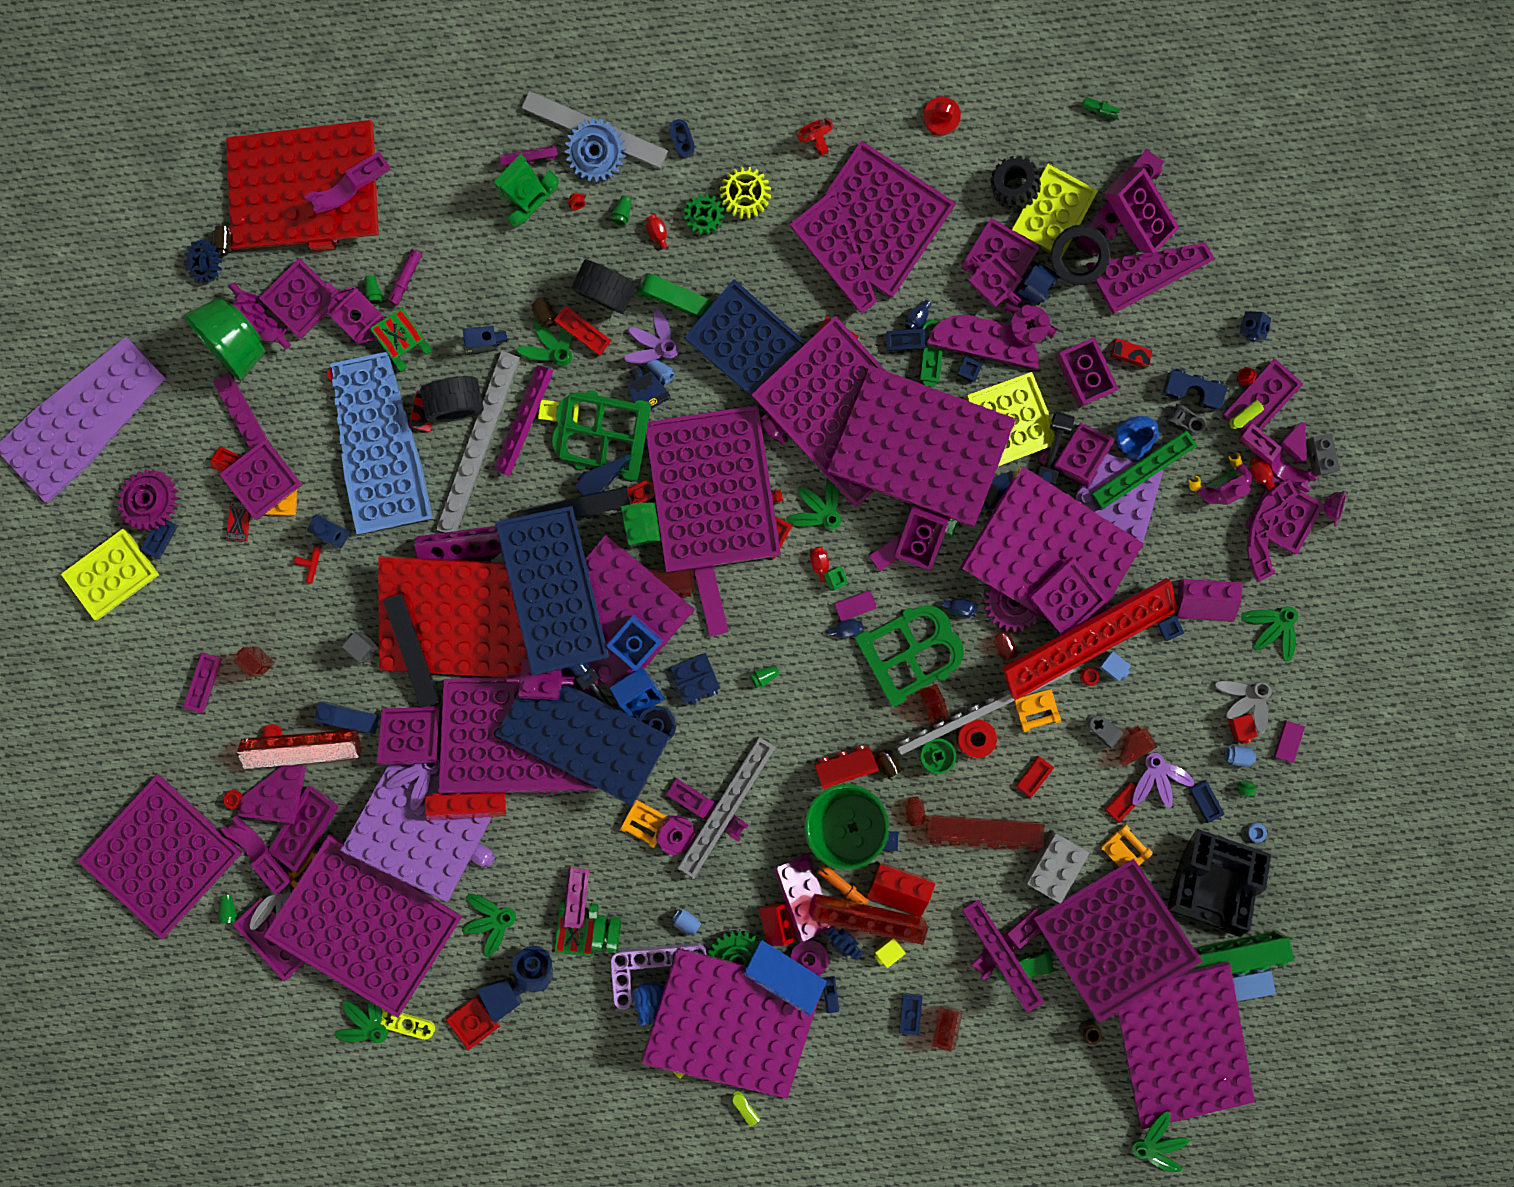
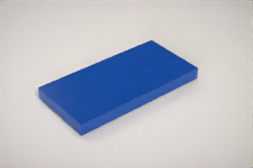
[743,940,827,1016]

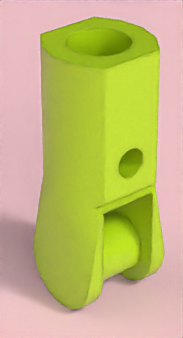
[1229,400,1264,429]
[732,1091,760,1127]

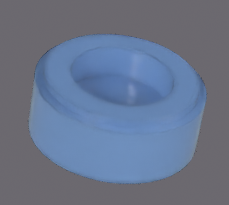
[1246,823,1267,843]

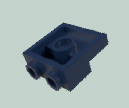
[671,653,720,705]

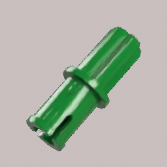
[1082,97,1121,120]

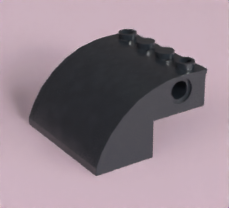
[1167,829,1271,937]

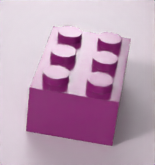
[1055,337,1118,408]

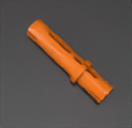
[817,863,869,909]

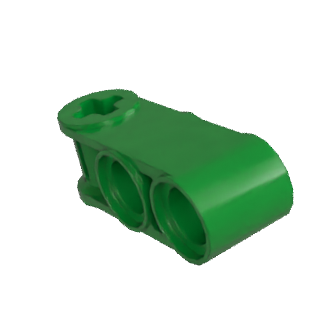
[996,950,1054,983]

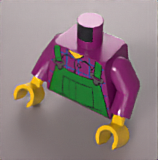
[1189,452,1252,505]

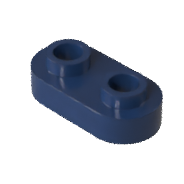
[669,119,695,158]

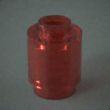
[993,631,1018,661]
[904,796,926,826]

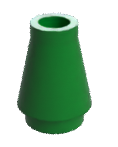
[611,196,632,226]
[364,276,383,306]
[750,665,780,688]
[217,895,237,924]

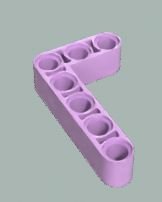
[611,943,707,1009]

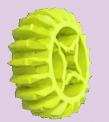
[720,166,771,219]

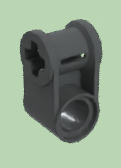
[1166,404,1206,436]
[1085,715,1124,749]

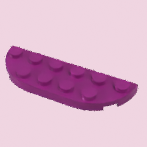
[926,315,1039,371]

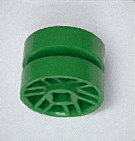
[919,738,956,774]
[592,914,622,953]

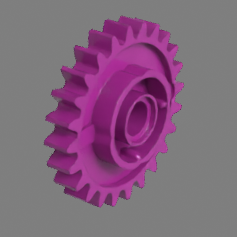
[117,469,179,531]
[983,585,1041,632]

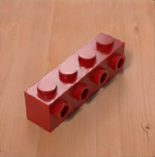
[426,793,506,821]

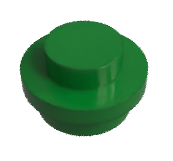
[1237,780,1257,796]

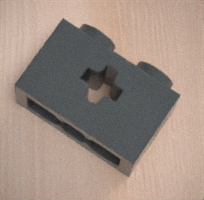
[1306,433,1340,476]
[342,632,379,662]

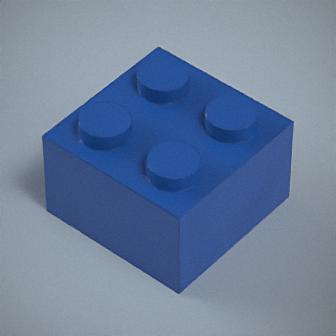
[606,614,663,671]
[610,667,665,718]

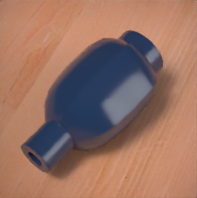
[905,300,932,330]
[942,598,978,619]
[828,619,864,638]

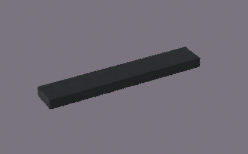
[517,486,632,518]
[383,593,440,708]

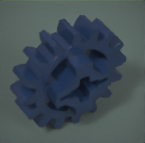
[184,240,222,283]
[826,925,863,961]

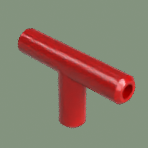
[294,545,322,584]

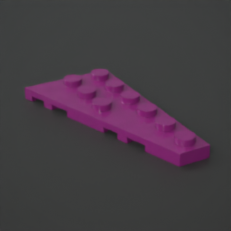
[790,189,877,315]
[1086,242,1215,314]

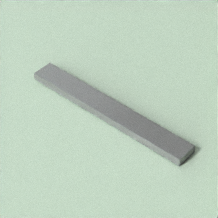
[522,91,668,170]
[677,737,776,879]

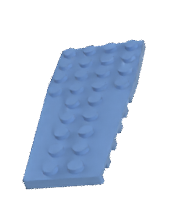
[330,352,433,535]

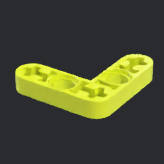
[381,1009,435,1039]

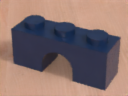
[1162,369,1228,411]

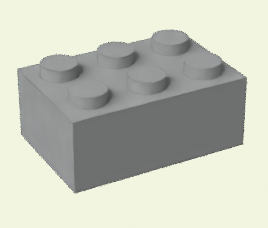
[1024,831,1090,904]

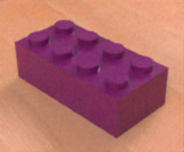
[1104,167,1179,254]

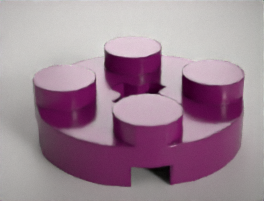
[1011,305,1050,345]
[656,815,695,855]
[790,939,829,976]

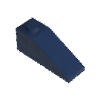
[575,454,632,495]
[314,701,380,734]

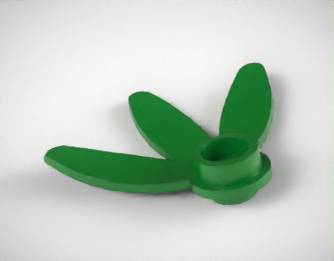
[516,320,573,366]
[786,478,841,529]
[1241,606,1298,662]
[462,893,516,958]
[335,1000,388,1043]
[1132,1112,1190,1172]

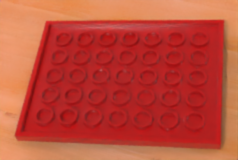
[226,120,379,251]
[378,556,527,678]

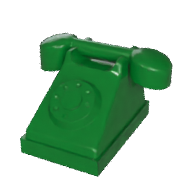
[494,154,559,227]

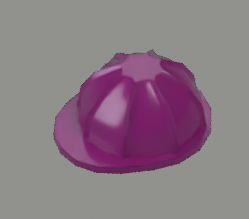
[1324,491,1346,526]

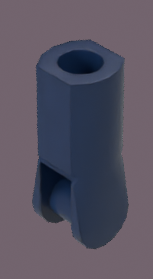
[823,976,839,1013]

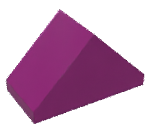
[1278,422,1307,463]

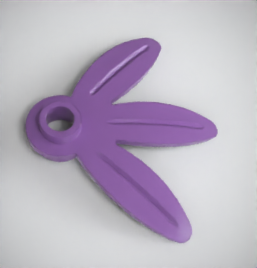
[624,308,679,363]
[1133,753,1194,808]
[386,759,440,811]

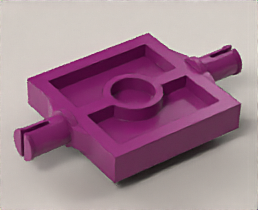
[968,253,1023,308]
[507,659,574,700]

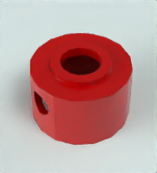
[956,719,997,758]

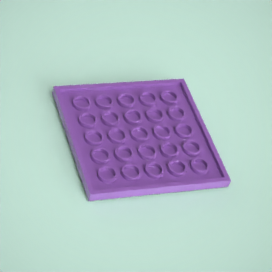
[341,763,492,903]

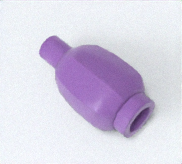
[471,843,495,867]

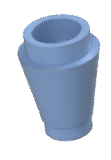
[646,360,675,385]

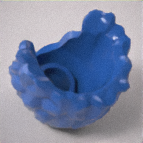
[1115,416,1159,460]
[632,983,663,1026]

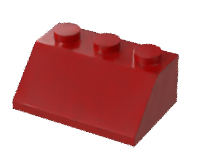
[814,744,879,789]
[866,862,936,917]

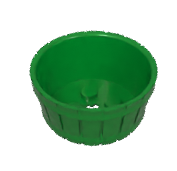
[183,298,266,382]
[805,784,889,870]

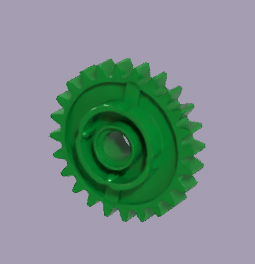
[708,929,761,965]

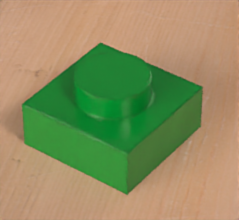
[824,566,848,591]

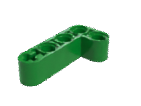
[635,273,714,319]

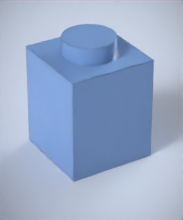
[1097,651,1131,681]

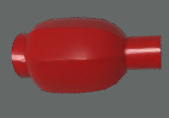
[645,214,668,250]
[1249,456,1276,490]
[810,546,829,582]

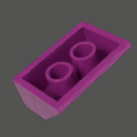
[895,507,951,571]
[1177,579,1242,621]

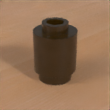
[212,226,232,256]
[531,298,557,328]
[875,749,901,779]
[1079,1020,1102,1045]

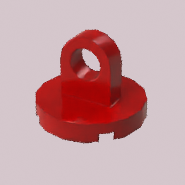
[923,96,961,136]
[796,118,834,156]

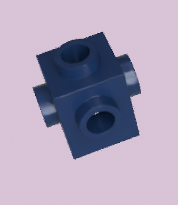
[1240,311,1271,342]

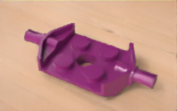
[228,282,291,350]
[323,282,386,344]

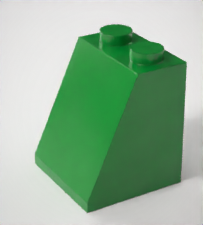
[621,503,662,548]

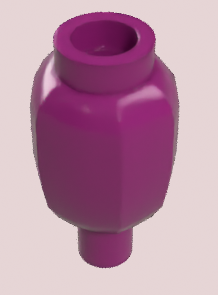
[760,413,788,445]

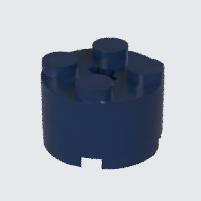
[1015,260,1059,306]
[638,706,677,740]
[512,946,553,992]

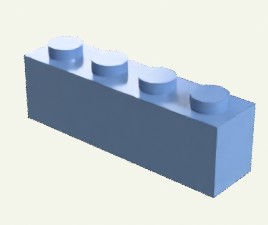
[1232,969,1276,1001]

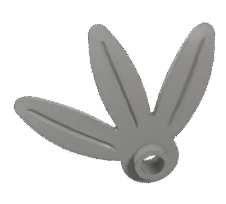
[1215,681,1272,734]
[250,884,292,930]

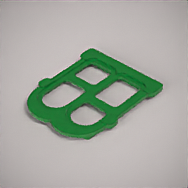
[552,390,651,481]
[856,606,964,707]

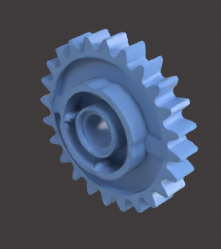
[565,118,627,182]

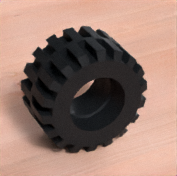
[990,156,1041,210]

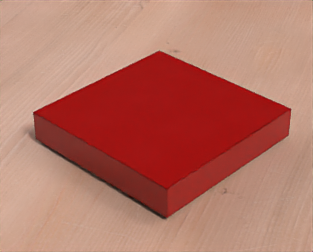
[445,995,500,1051]

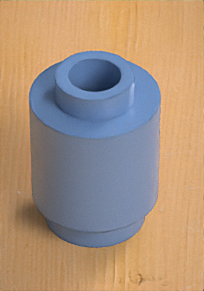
[1225,746,1256,767]
[672,909,701,936]

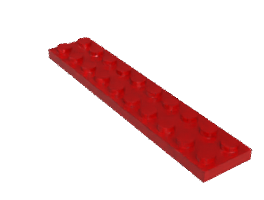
[1002,578,1178,701]

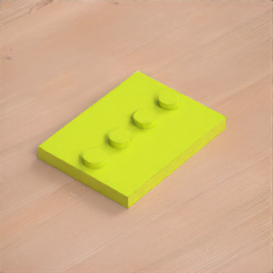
[1012,164,1098,257]
[61,529,159,620]

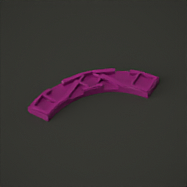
[1247,478,1298,582]

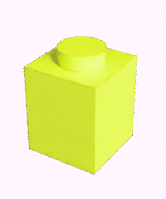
[874,935,906,968]

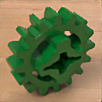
[684,193,725,236]

